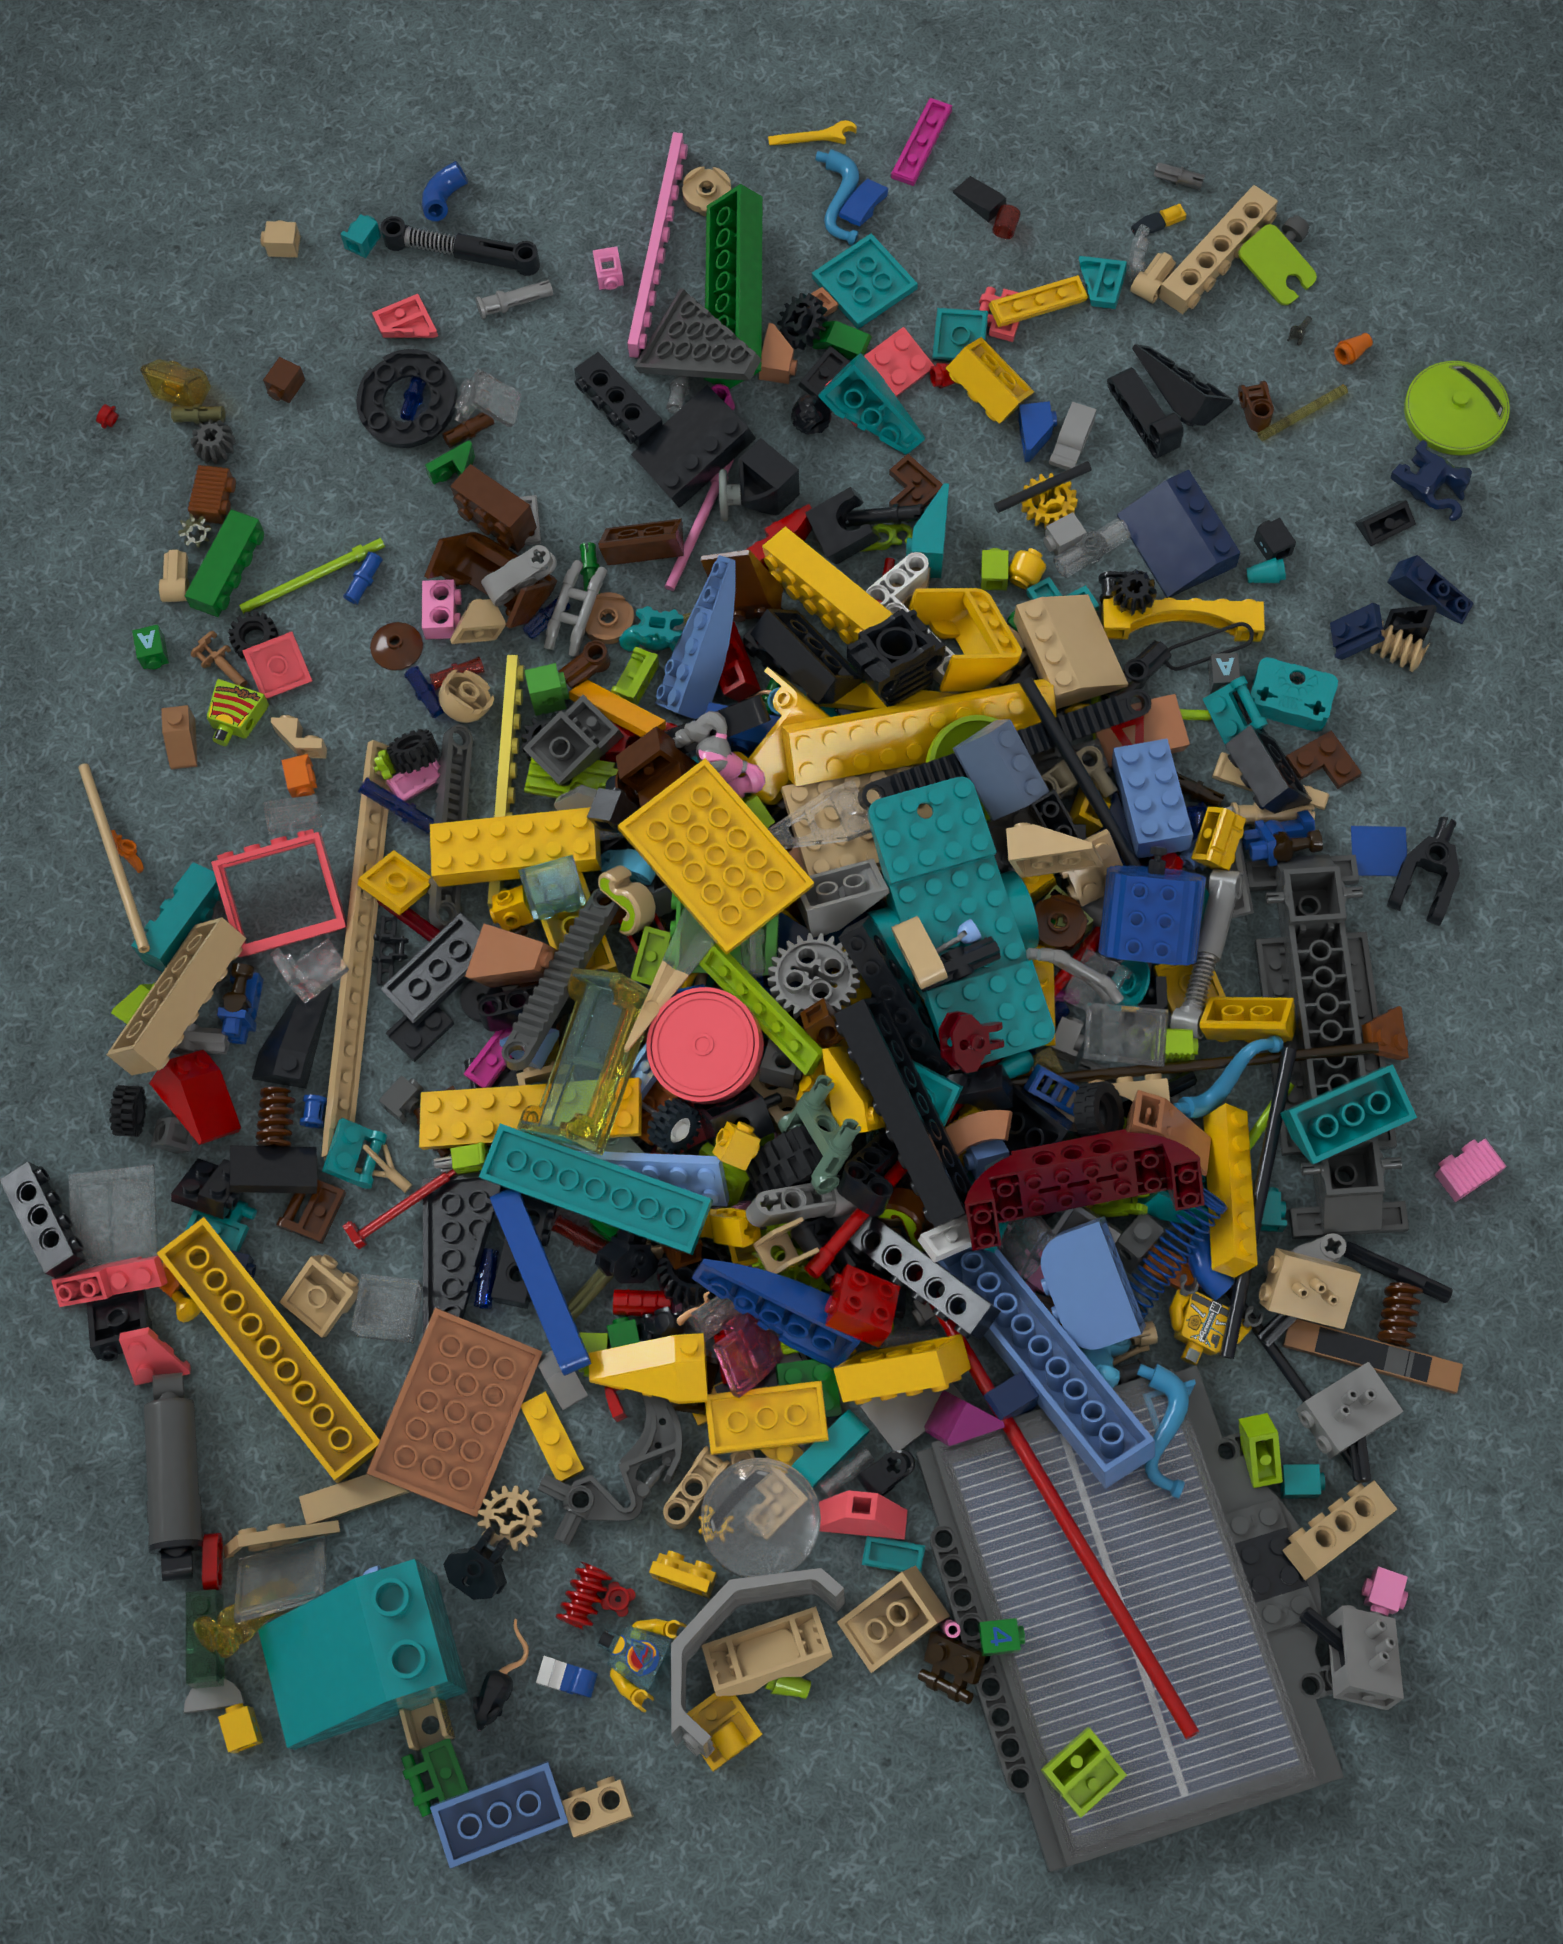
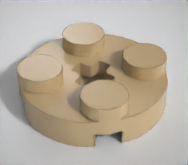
[682,166,731,216]

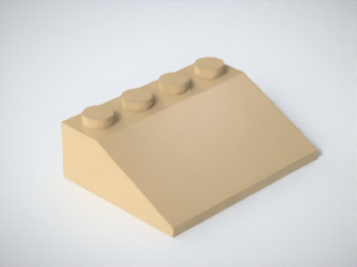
[1013,595,1128,709]

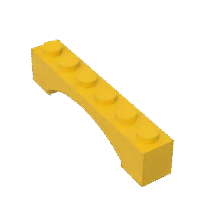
[1101,597,1265,642]

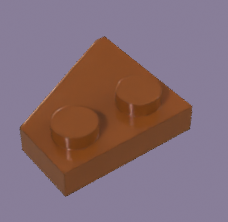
[1361,1006,1409,1060]

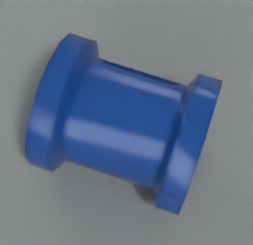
[299,1094,327,1129]

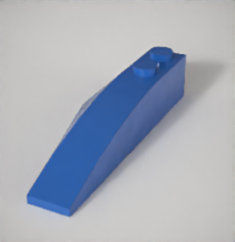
[692,1259,861,1368]

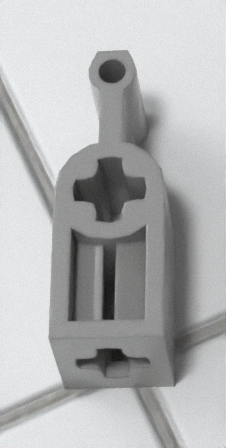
[1049,401,1097,470]

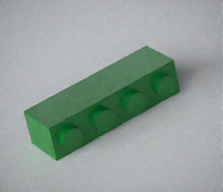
[185,509,264,617]

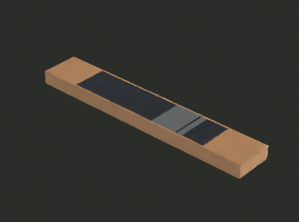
[1283,1319,1463,1394]

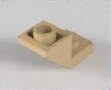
[271,715,327,758]

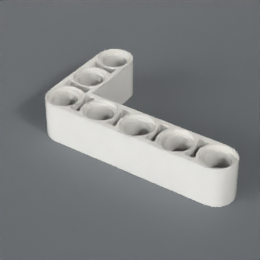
[866,552,955,685]

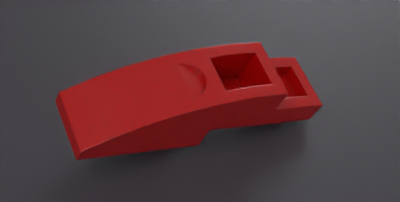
[745,504,812,571]

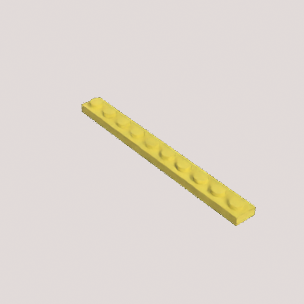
[488,655,525,909]

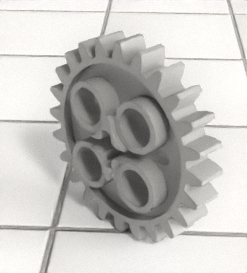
[768,933,860,1019]

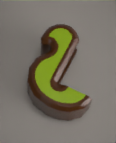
[877,1187,941,1253]

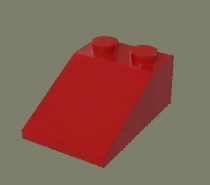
[149,1049,241,1145]

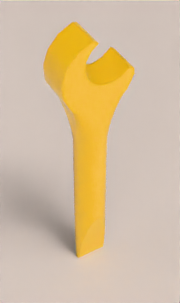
[768,120,857,145]

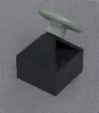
[719,438,800,522]

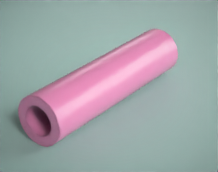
[940,1618,961,1638]

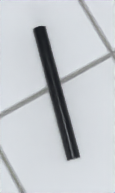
[994,461,1092,513]

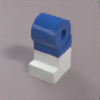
[536,1656,598,1698]

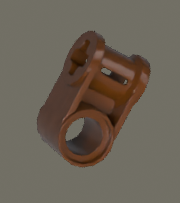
[1238,381,1274,432]

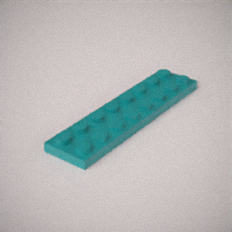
[479,1123,713,1255]

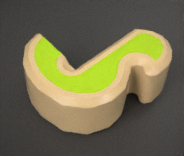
[598,865,656,936]

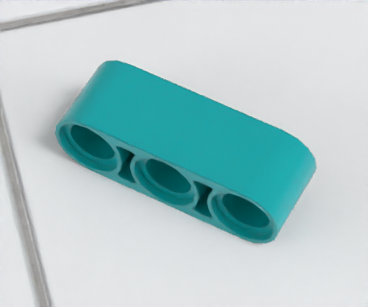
[790,1409,871,1490]

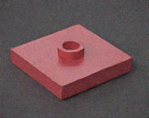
[242,632,312,699]

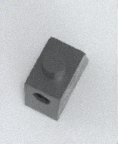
[1115,1214,1165,1275]

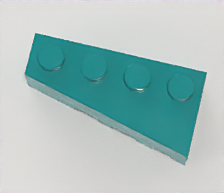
[131,862,222,972]

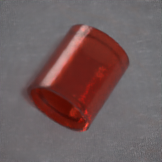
[992,204,1021,239]

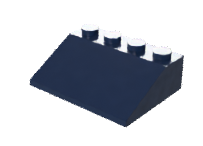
[1117,470,1241,598]

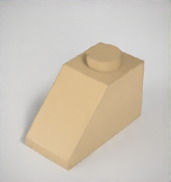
[450,599,506,644]

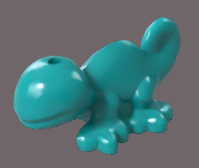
[619,606,684,652]

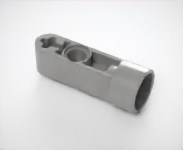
[746,1175,857,1227]

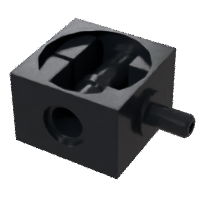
[694,1085,782,1147]

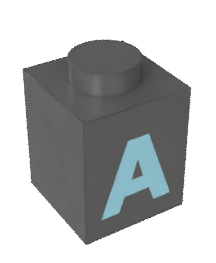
[1208,653,1240,694]

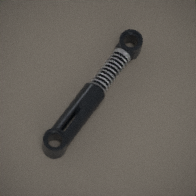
[380,216,540,276]

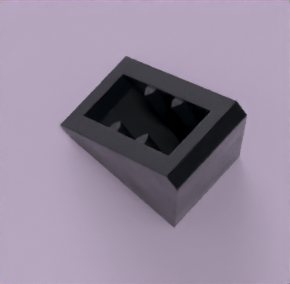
[1383,605,1437,644]

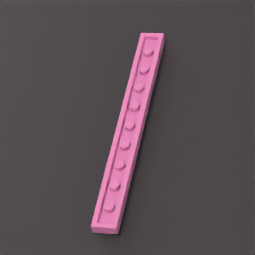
[627,132,688,358]

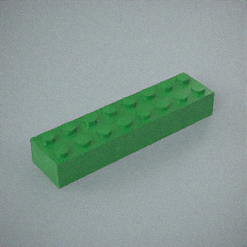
[704,184,763,389]

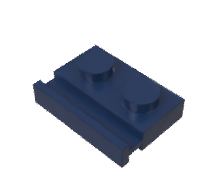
[1330,603,1385,660]

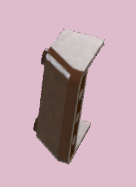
[424,532,557,628]

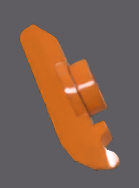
[111,830,144,873]

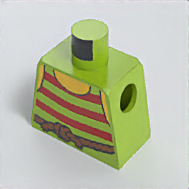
[207,679,269,746]

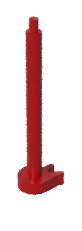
[342,1169,456,1250]

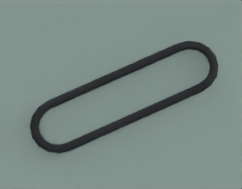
[1165,622,1254,671]

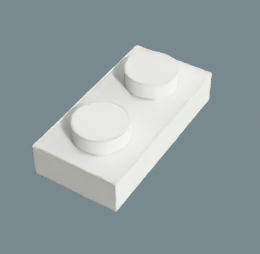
[918,1215,972,1263]

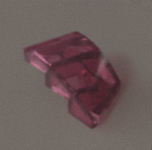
[713,1312,784,1398]

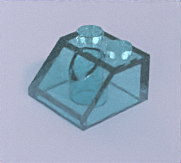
[518,855,586,920]

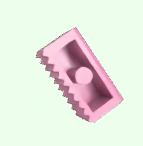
[1435,1138,1507,1202]

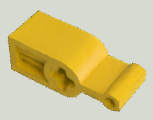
[700,1208,761,1248]

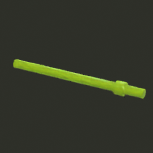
[239,538,385,614]

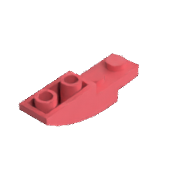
[51,1256,168,1307]

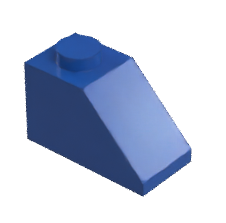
[1018,401,1057,462]

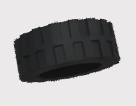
[1073,1081,1125,1138]

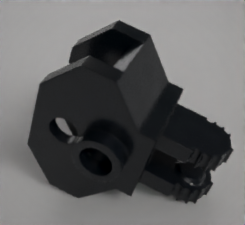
[595,1229,659,1284]
[443,1526,510,1600]

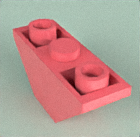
[816,1490,908,1540]

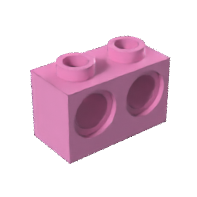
[422,579,462,639]

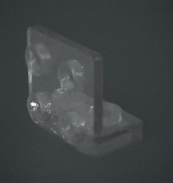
[270,938,349,1003]

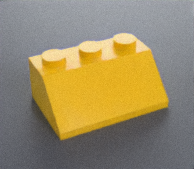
[946,337,1034,424]
[1200,997,1296,1043]

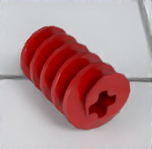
[555,1561,613,1630]

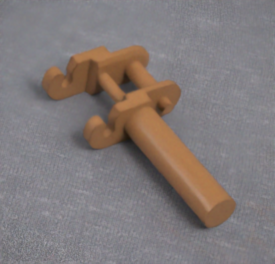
[191,631,247,687]

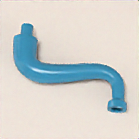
[815,149,859,246]
[1173,1036,1283,1119]
[1137,1364,1189,1499]

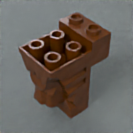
[615,726,698,807]

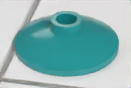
[1110,960,1150,1011]

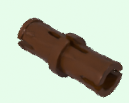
[442,410,495,448]

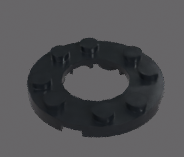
[356,349,458,448]

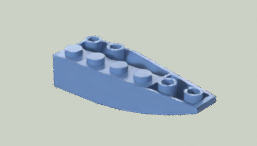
[655,555,735,719]

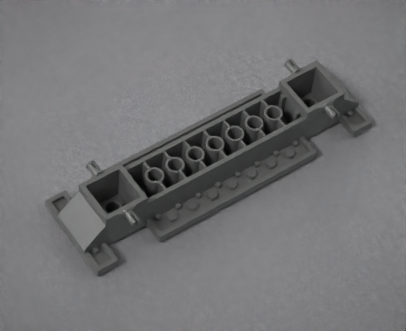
[1245,854,1409,1239]

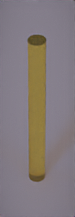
[1257,384,1348,442]

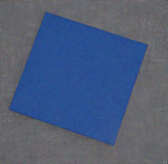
[1351,826,1407,876]

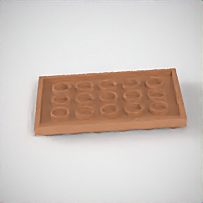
[366,1308,543,1518]

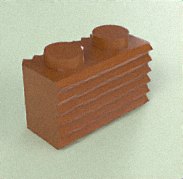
[188,465,236,524]

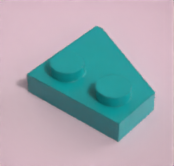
[1079,256,1128,309]

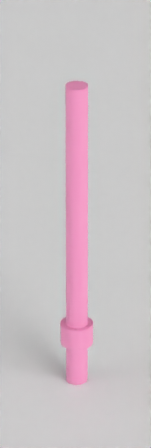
[665,459,734,591]

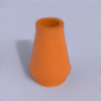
[1334,333,1373,365]

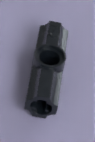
[1100,640,1172,700]
[914,936,1001,992]

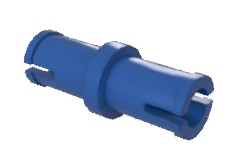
[343,552,383,605]

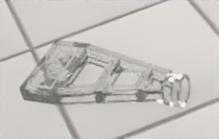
[768,780,871,849]

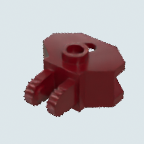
[939,1011,1004,1073]

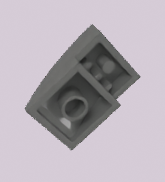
[523,695,624,785]

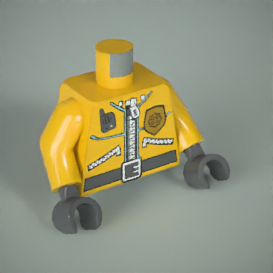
[1169,1274,1263,1365]

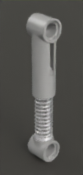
[1170,869,1245,1039]

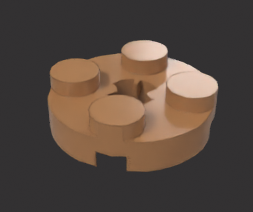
[585,592,635,644]

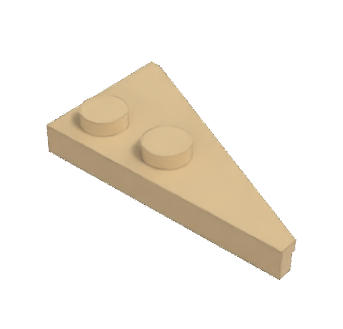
[223,1520,340,1558]

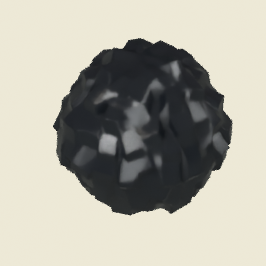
[791,394,832,435]

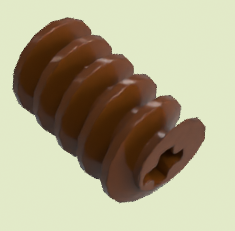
[255,1087,296,1146]
[1377,1282,1423,1347]

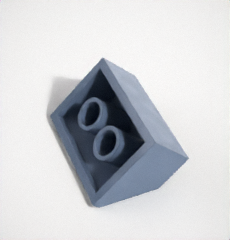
[952,719,1049,820]

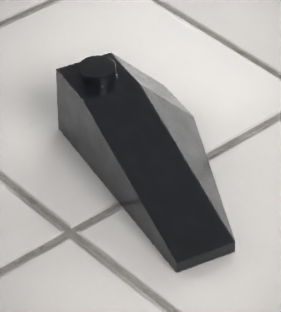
[1132,344,1234,427]
[252,979,333,1089]

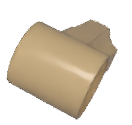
[1130,252,1176,304]
[159,550,190,602]

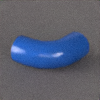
[422,161,468,221]
[1187,1225,1235,1301]

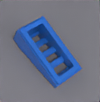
[1024,1064,1079,1117]

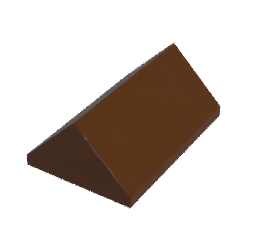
[598,518,684,565]

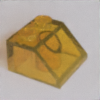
[140,359,211,407]

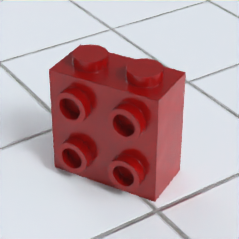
[825,1264,900,1348]

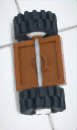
[596,1061,702,1155]

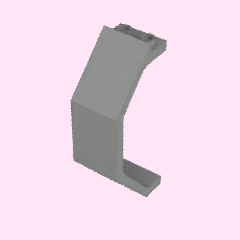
[671,1568,845,1759]

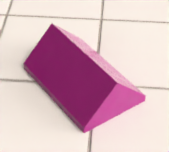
[924,1390,1005,1446]

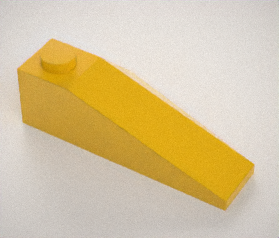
[589,1333,708,1404]

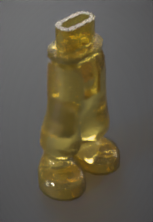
[193,1579,297,1658]

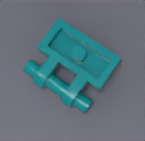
[184,1200,257,1252]

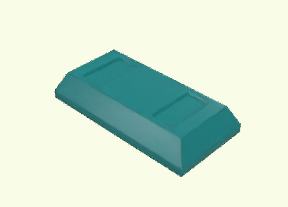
[862,1536,925,1572]

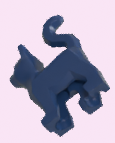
[1390,440,1472,521]

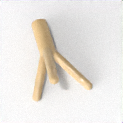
[355,1144,412,1193]

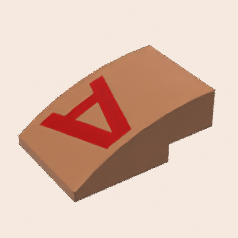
[1095,694,1190,769]

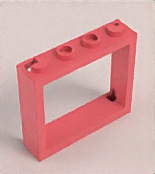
[211,829,347,958]

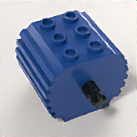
[1098,846,1206,966]

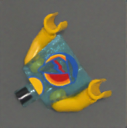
[597,1619,687,1713]

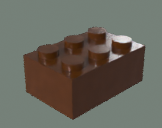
[450,464,537,553]

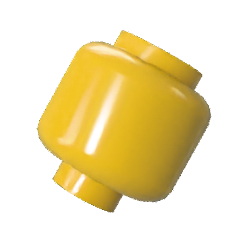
[1008,548,1046,590]

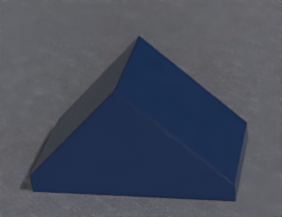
[983,1371,1039,1421]

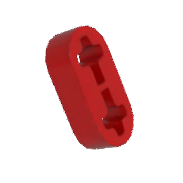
[202,1533,223,1591]

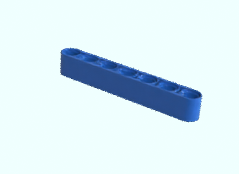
[490,1189,591,1376]

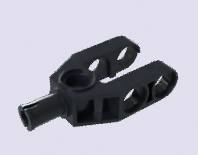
[1387,817,1460,926]

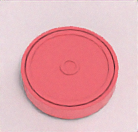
[646,987,764,1104]

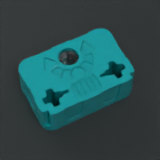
[1250,657,1338,732]

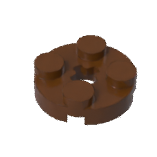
[1034,895,1087,951]

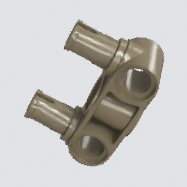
[1041,746,1118,821]

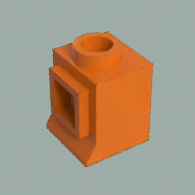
[281,754,318,799]

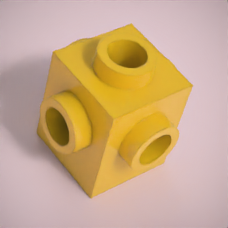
[489,885,535,931]

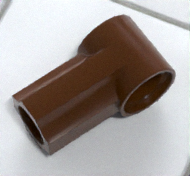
[558,640,611,689]

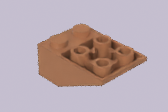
[1125,1090,1211,1176]

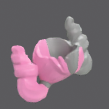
[673,711,765,798]

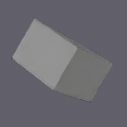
[538,1350,588,1410]

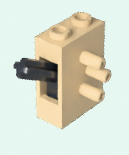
[1257,1248,1361,1346]

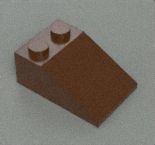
[701,550,783,622]

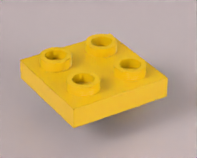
[686,1693,763,1772]

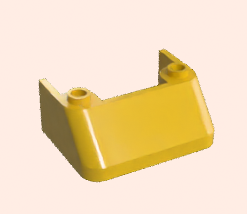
[908,588,1022,692]
[733,667,830,805]

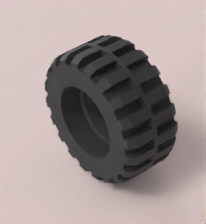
[746,1125,858,1210]

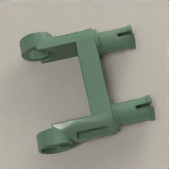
[778,1075,861,1195]

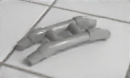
[544,560,608,657]
[1026,948,1124,1004]

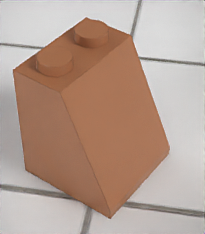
[465,924,559,988]

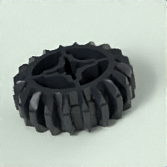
[657,1238,733,1309]

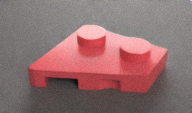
[372,294,438,338]
[119,1327,191,1386]

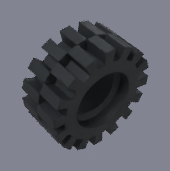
[228,611,279,660]
[387,729,440,774]
[109,1085,147,1137]

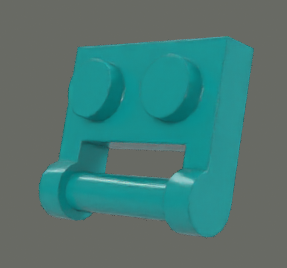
[1203,676,1268,744]
[322,1118,387,1189]

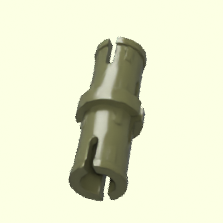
[171,404,226,425]

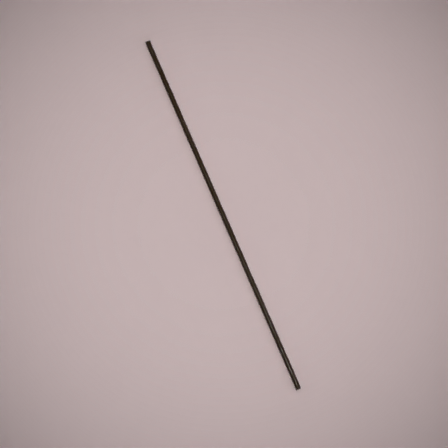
[782,1042,1379,1111]

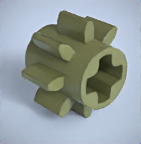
[178,514,212,548]

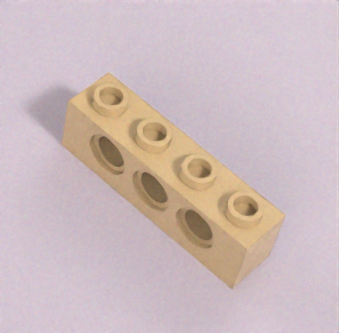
[1282,1480,1397,1580]

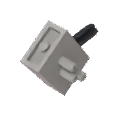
[1296,1362,1404,1483]
[1300,1605,1404,1710]

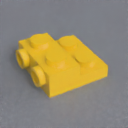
[649,1550,717,1599]

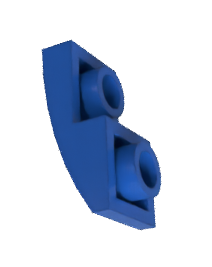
[839,179,888,227]

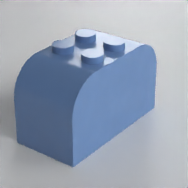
[1041,1216,1146,1350]

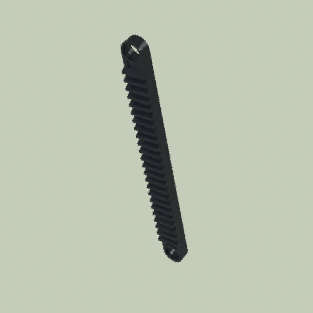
[858,689,1152,811]

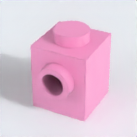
[1361,1566,1408,1617]

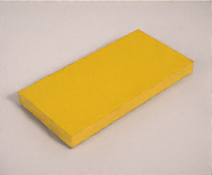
[705,1381,829,1455]

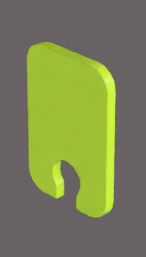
[1238,224,1317,306]

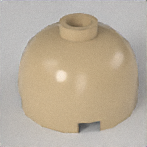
[439,670,494,723]

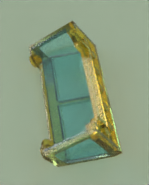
[517,968,649,1156]

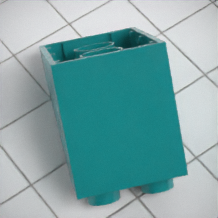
[258,1559,468,1750]

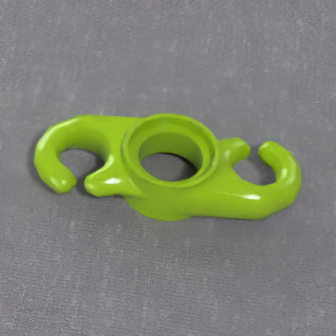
[860,523,913,552]

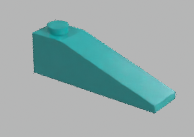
[818,353,926,455]

